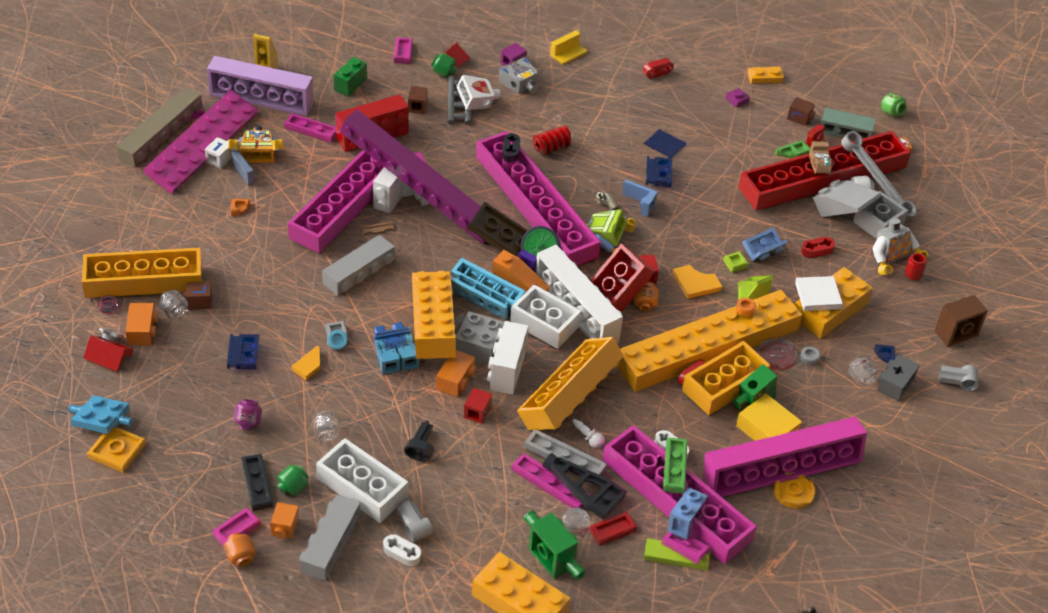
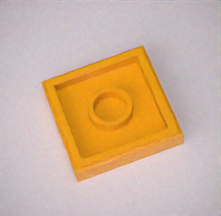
[87,427,147,473]

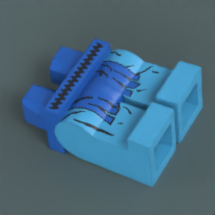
[374,322,419,375]

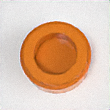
[736,298,756,317]

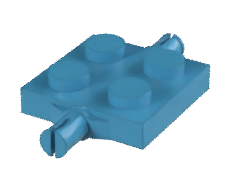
[68,395,133,434]

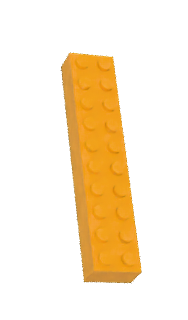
[616,290,802,392]

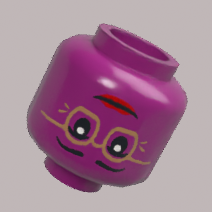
[233,399,262,431]

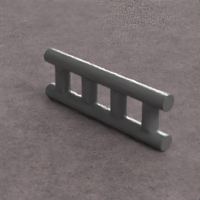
[448,76,472,126]

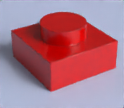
[806,124,825,147]

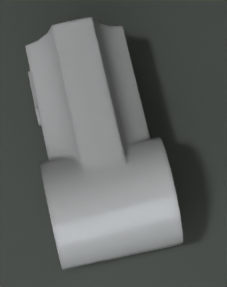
[938,365,978,391]
[397,500,433,543]

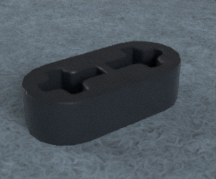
[502,133,520,163]

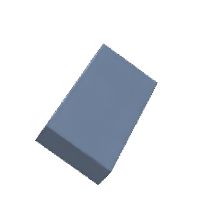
[231,150,254,186]

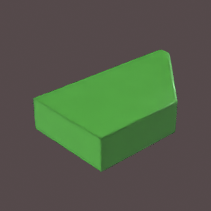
[775,140,810,158]

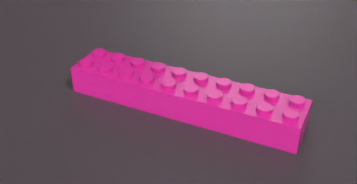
[476,131,600,266]

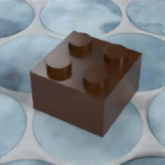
[934,295,988,347]

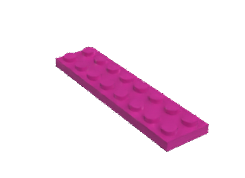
[143,90,258,194]

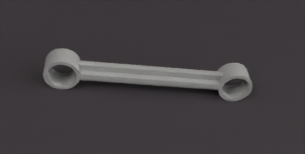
[842,131,917,221]

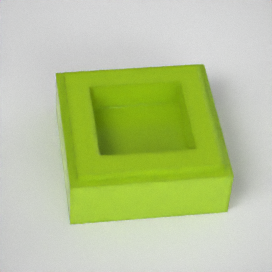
[723,251,749,273]

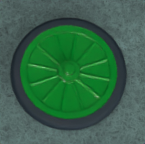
[521,226,560,257]

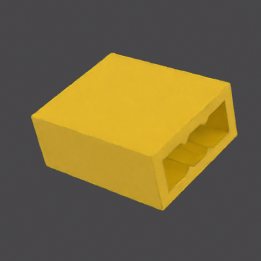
[736,393,802,441]

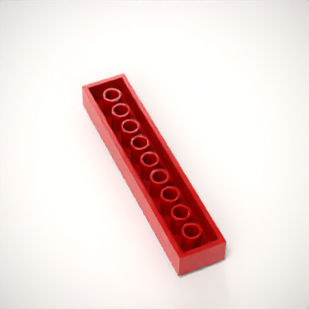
[738,131,911,211]

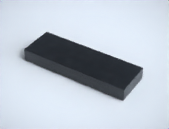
[241,453,273,511]

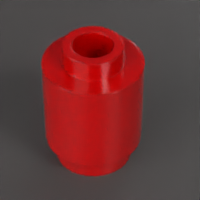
[905,253,927,280]

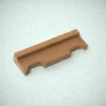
[361,221,394,236]

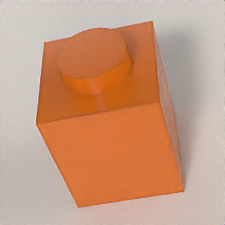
[270,502,299,539]

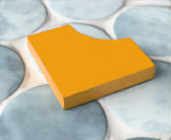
[673,265,722,299]

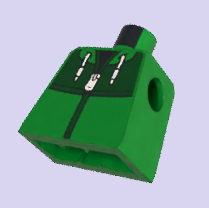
[733,364,777,410]

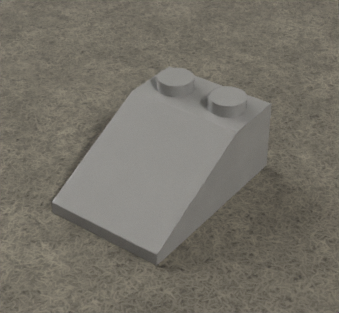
[813,180,882,217]

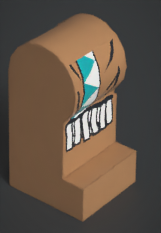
[809,142,831,174]

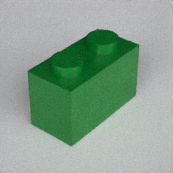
[334,57,367,96]

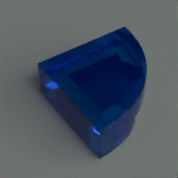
[874,344,895,363]

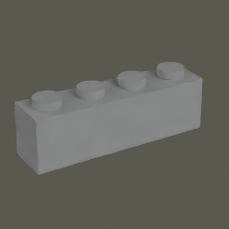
[322,235,395,296]
[299,494,361,581]

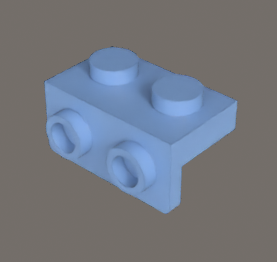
[742,227,788,262]

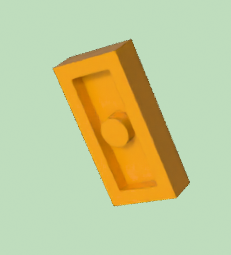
[748,67,784,84]

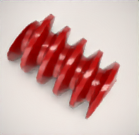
[532,125,571,155]

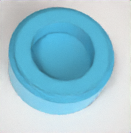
[327,330,347,350]

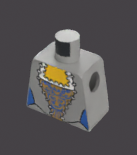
[499,57,539,94]

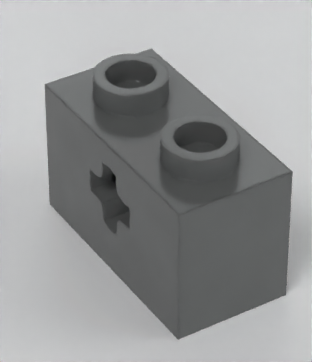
[877,354,919,401]

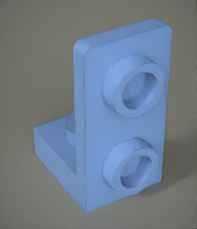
[622,180,658,217]
[667,488,707,540]

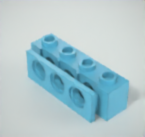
[451,258,525,321]

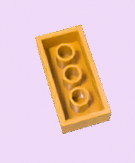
[795,267,873,339]
[682,341,770,416]
[472,552,571,613]

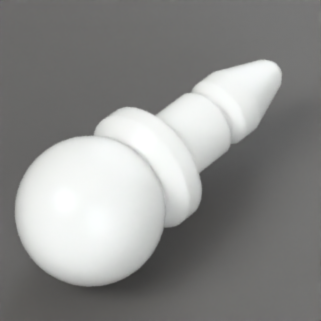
[572,419,605,448]

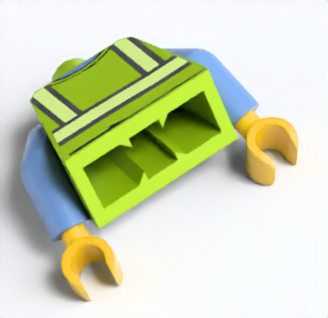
[586,210,636,254]

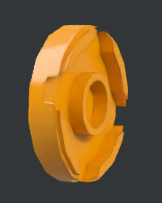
[773,472,816,509]

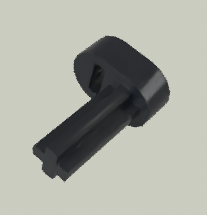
[404,420,435,462]

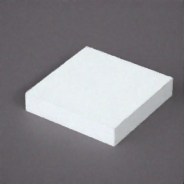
[795,276,842,311]

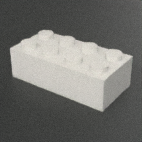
[316,438,408,523]

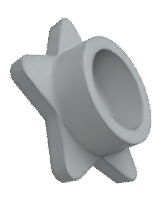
[99,327,124,342]

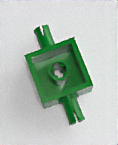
[524,510,586,580]

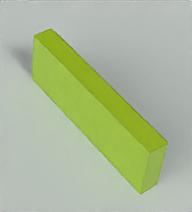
[644,538,710,570]

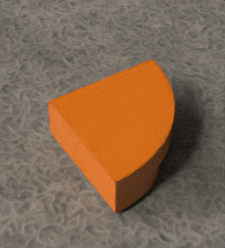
[231,199,251,216]

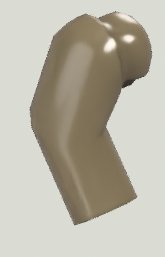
[596,192,620,211]

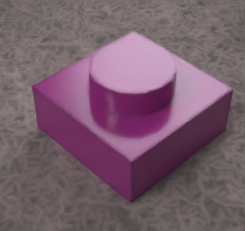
[725,88,750,108]

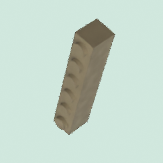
[116,87,203,167]

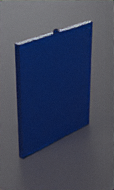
[644,129,686,158]

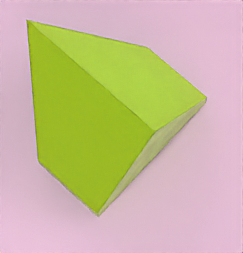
[737,275,773,300]

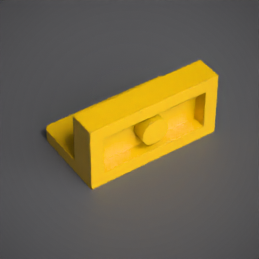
[550,30,587,65]

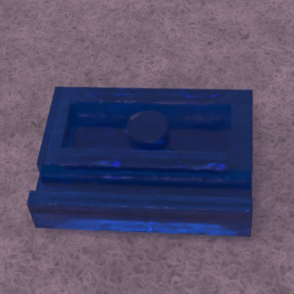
[645,156,672,187]
[227,334,260,369]

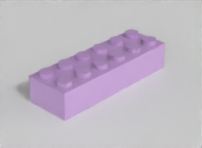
[207,56,314,116]

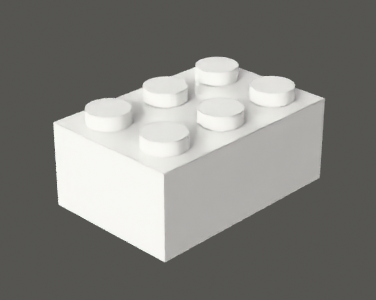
[510,285,581,349]
[487,321,528,395]

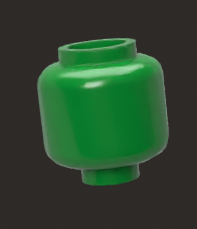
[431,53,458,78]
[277,465,309,496]

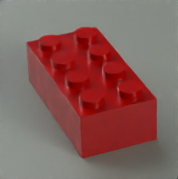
[335,94,409,152]

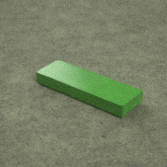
[663,437,688,494]

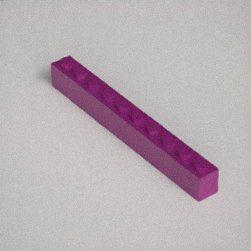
[340,109,485,244]

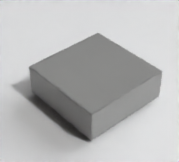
[325,321,348,339]

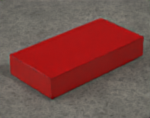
[589,512,637,546]

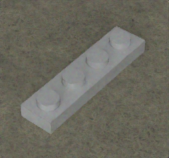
[524,429,607,475]

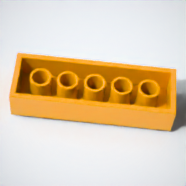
[82,248,203,298]
[412,271,456,359]
[517,337,624,431]

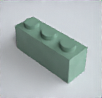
[821,108,875,140]

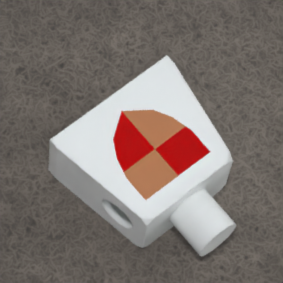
[457,75,500,110]

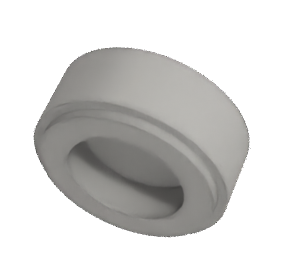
[800,347,820,366]

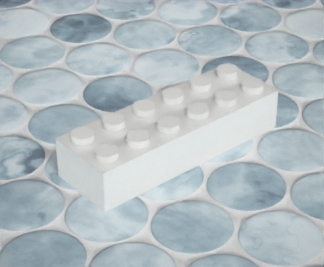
[536,245,623,343]

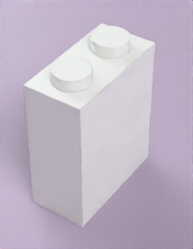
[373,167,403,214]

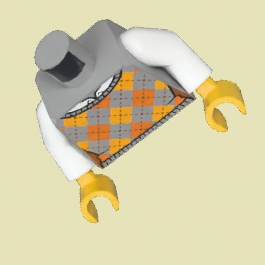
[873,218,929,275]

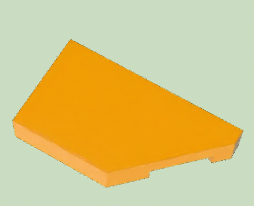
[292,346,320,381]

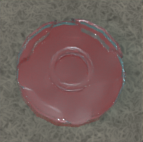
[759,337,798,371]

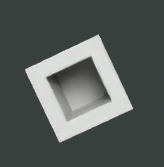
[205,137,233,169]

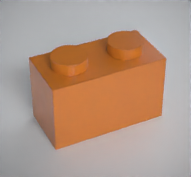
[125,303,158,345]
[436,350,477,397]

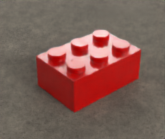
[590,244,655,312]

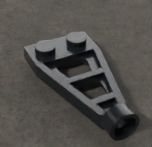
[542,453,627,520]

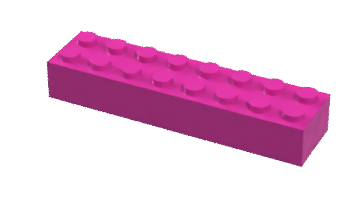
[288,150,384,253]
[702,416,867,497]
[603,425,757,565]

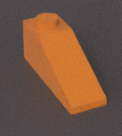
[492,250,550,293]

